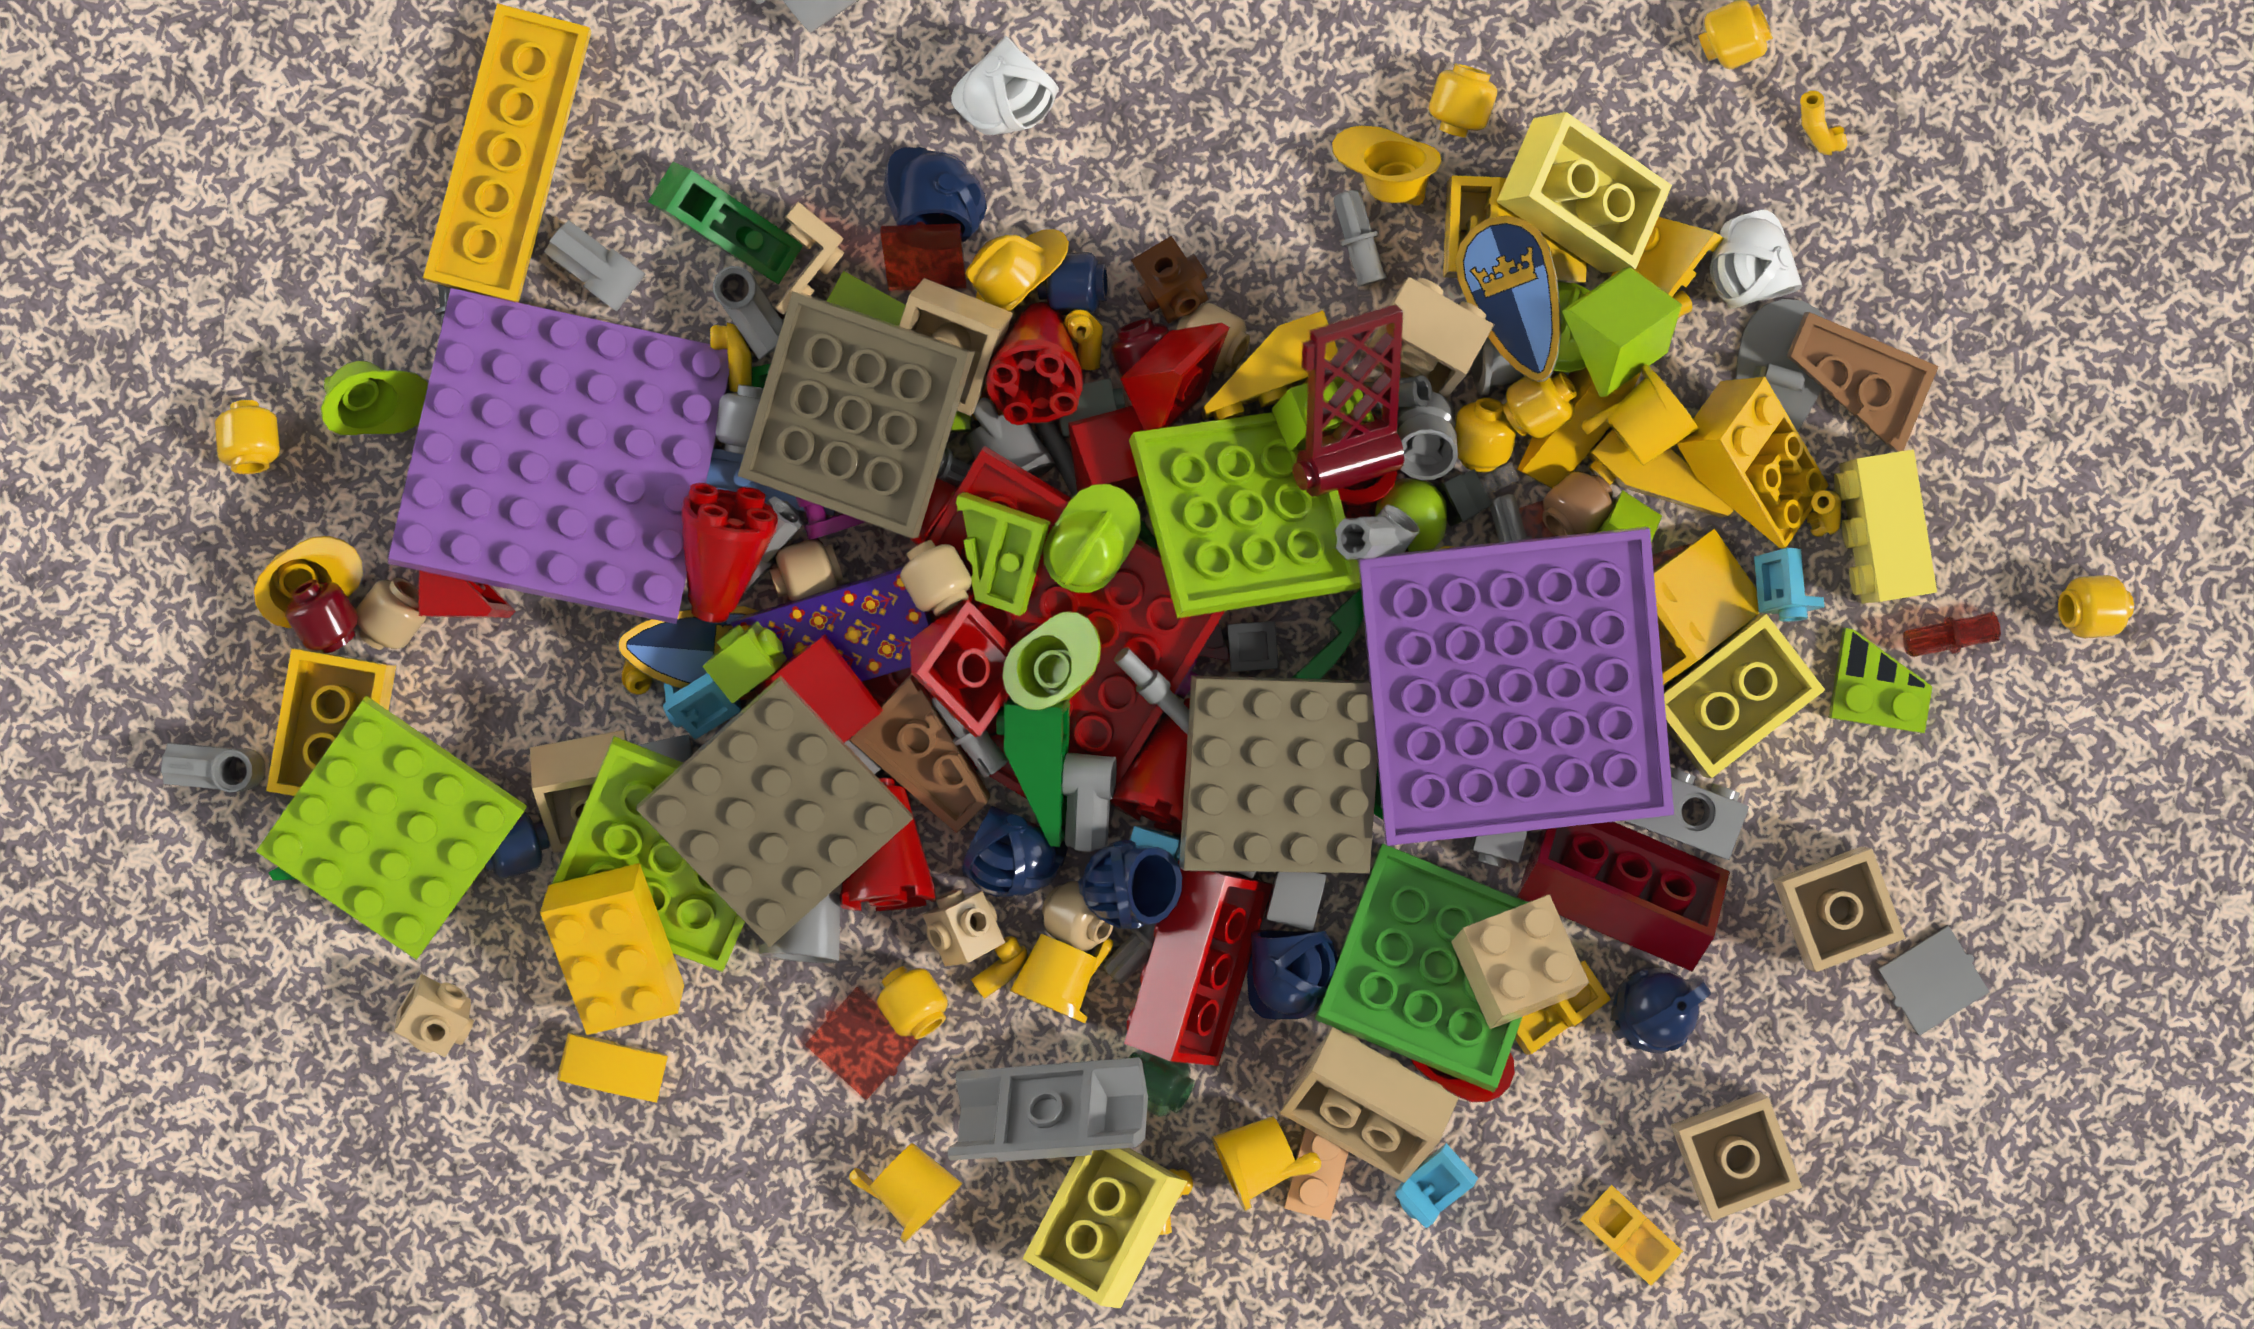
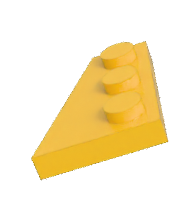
[1611,217,1724,297]

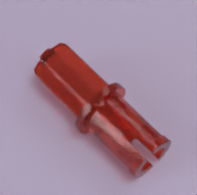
[1902,611,2001,657]

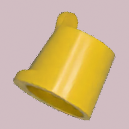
[1582,364,1698,466]
[1010,934,1113,1024]
[1212,1116,1321,1211]
[849,1142,963,1243]

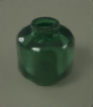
[1129,1052,1195,1117]

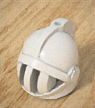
[951,36,1059,135]
[1710,210,1803,309]

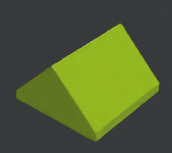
[1562,267,1682,397]

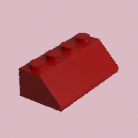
[1124,860,1273,1066]

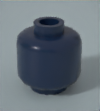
[1037,252,1108,315]
[484,811,550,879]

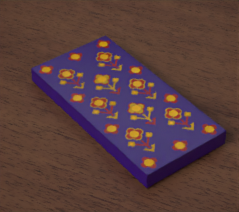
[731,567,932,694]

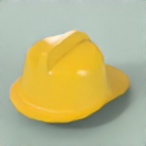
[1332,126,1441,206]
[965,229,1069,312]
[254,536,363,628]

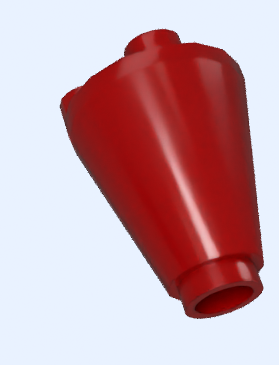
[986,302,1083,425]
[682,483,778,623]

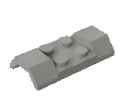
[947,1057,1148,1162]

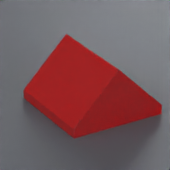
[1120,322,1230,431]
[1068,406,1144,498]
[419,570,516,618]
[910,600,1014,737]
[754,634,883,743]

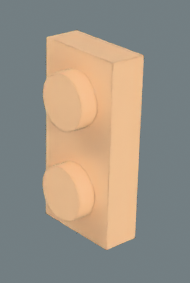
[1284,1128,1349,1221]

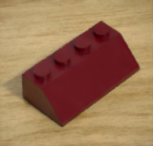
[1517,822,1730,972]

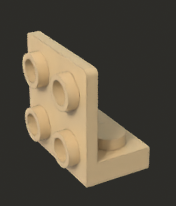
[774,202,844,314]

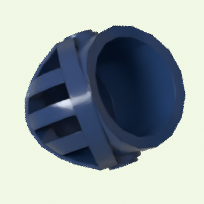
[884,147,987,247]
[962,806,1068,897]
[1078,840,1182,929]
[1247,929,1338,1020]
[1610,967,1711,1054]

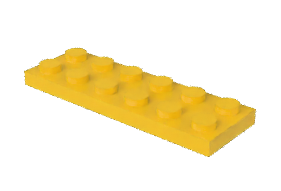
[423,3,592,303]

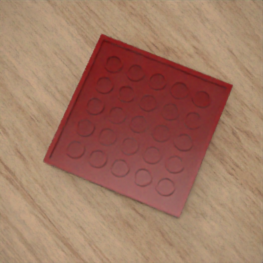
[862,446,1225,799]

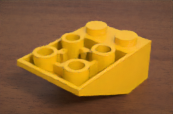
[1443,175,1587,283]
[1201,310,1338,420]
[1677,377,1829,548]
[1654,528,1760,685]

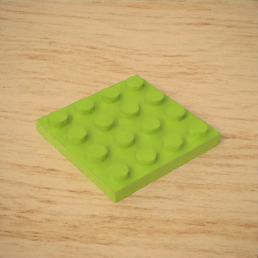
[1129,412,1361,618]
[256,696,527,960]
[551,736,745,972]

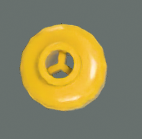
[1698,0,1773,70]
[1428,63,1497,138]
[1503,372,1577,438]
[1454,398,1517,472]
[215,400,280,474]
[2058,575,2134,639]
[877,966,948,1039]

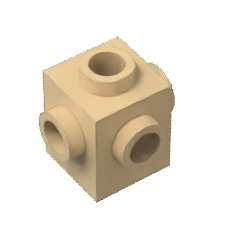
[922,888,1005,966]
[394,974,474,1057]

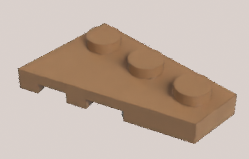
[1787,312,1939,452]
[850,674,991,833]

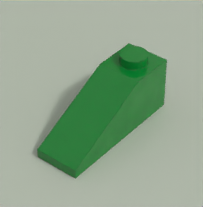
[648,162,803,285]
[996,697,1070,847]

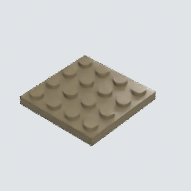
[738,292,975,538]
[636,676,913,947]
[1179,676,1378,873]

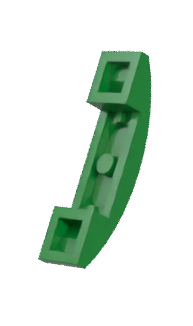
[1292,588,1364,679]

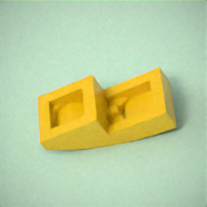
[1515,960,1611,1055]
[557,1033,668,1103]
[1579,1185,1684,1286]

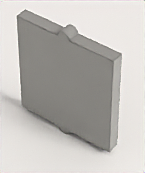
[1877,925,1990,1036]

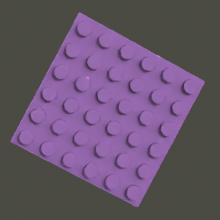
[388,288,729,624]
[1358,527,1674,846]

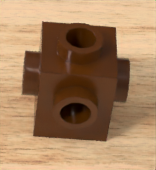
[1131,235,1209,324]

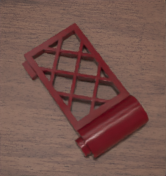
[1293,304,1404,497]

